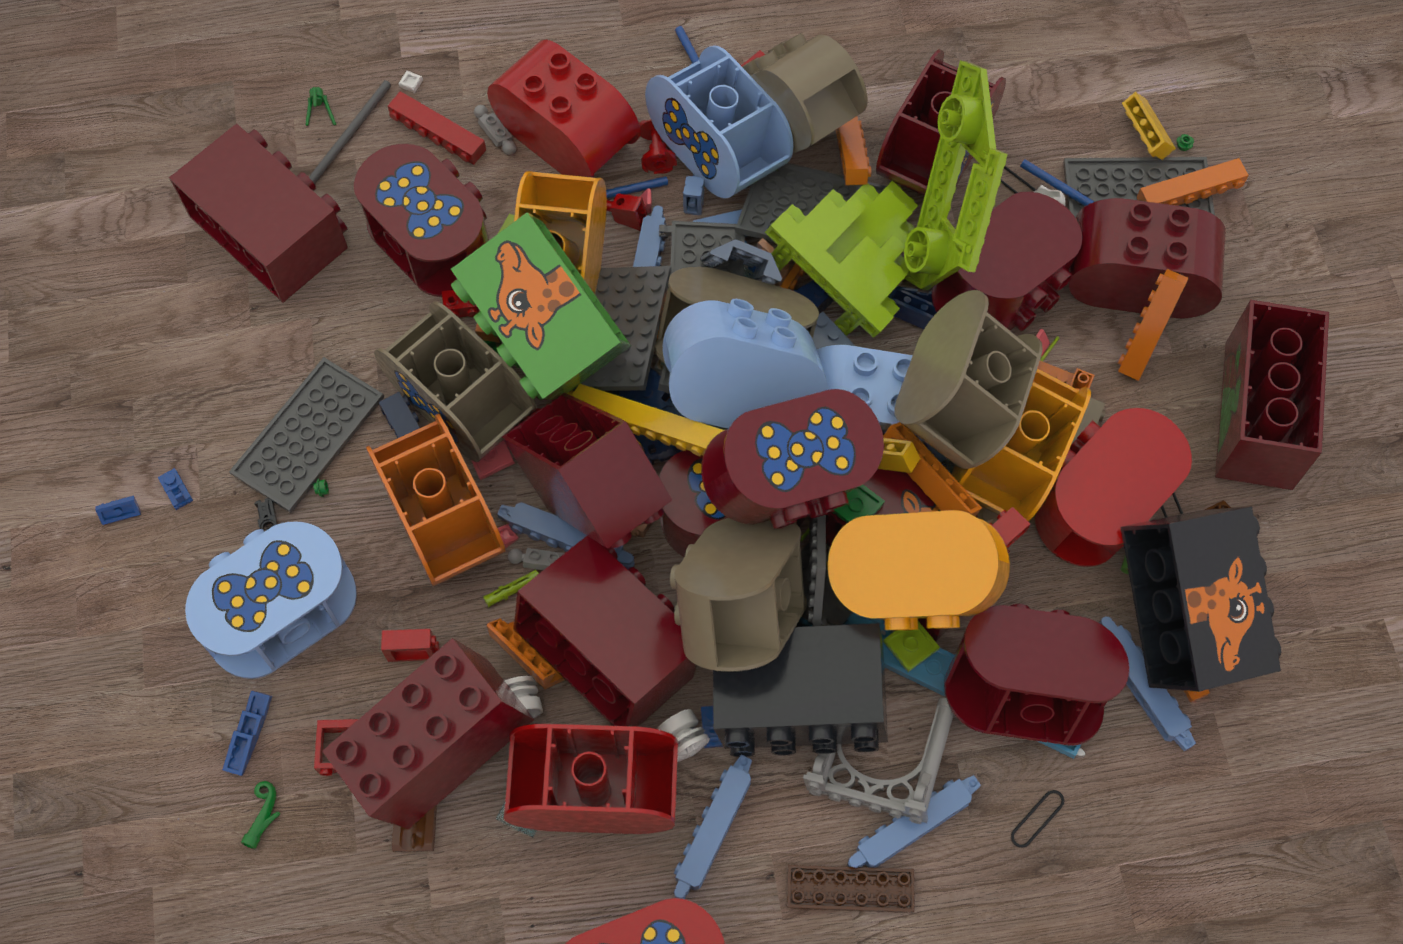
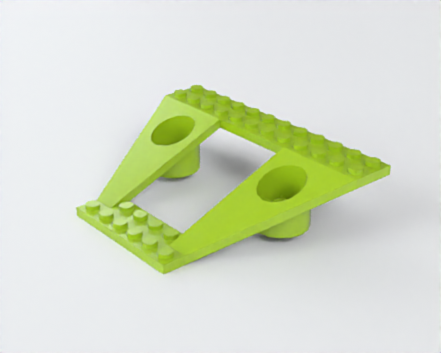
[904,60,1007,290]

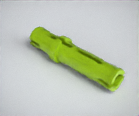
[483,569,538,608]

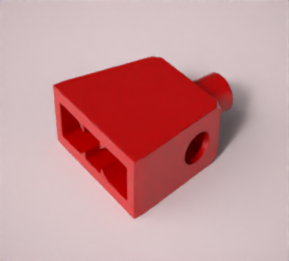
[606,194,648,231]

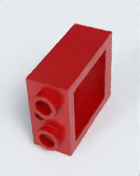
[381,629,439,662]
[314,719,358,776]

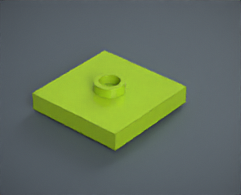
[883,621,940,672]

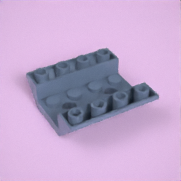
[700,239,782,285]

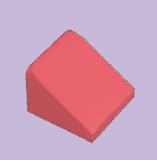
[639,188,652,213]
[1036,329,1050,357]
[497,524,519,549]

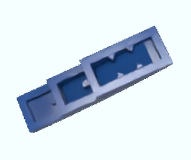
[222,690,272,776]

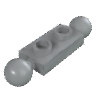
[474,105,516,155]
[508,548,564,570]

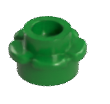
[1176,134,1194,151]
[314,478,329,497]

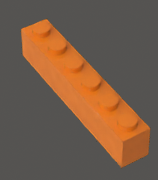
[835,116,871,185]
[1137,158,1249,206]
[1117,269,1188,381]
[883,422,982,517]

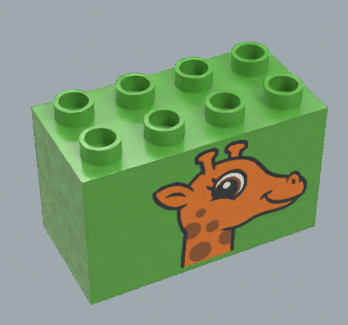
[451,212,631,400]

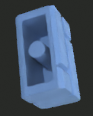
[683,176,704,215]

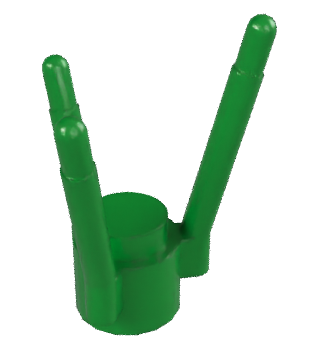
[305,87,336,126]

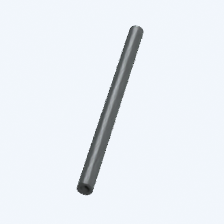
[309,80,391,184]

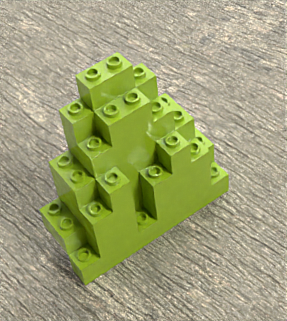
[765,181,918,338]

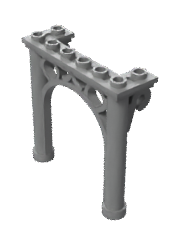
[803,698,954,824]

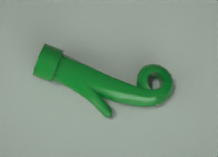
[240,781,280,849]

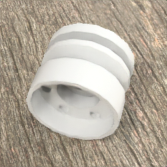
[505,676,543,718]
[657,709,710,762]

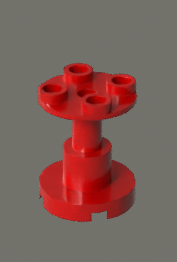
[639,119,677,174]

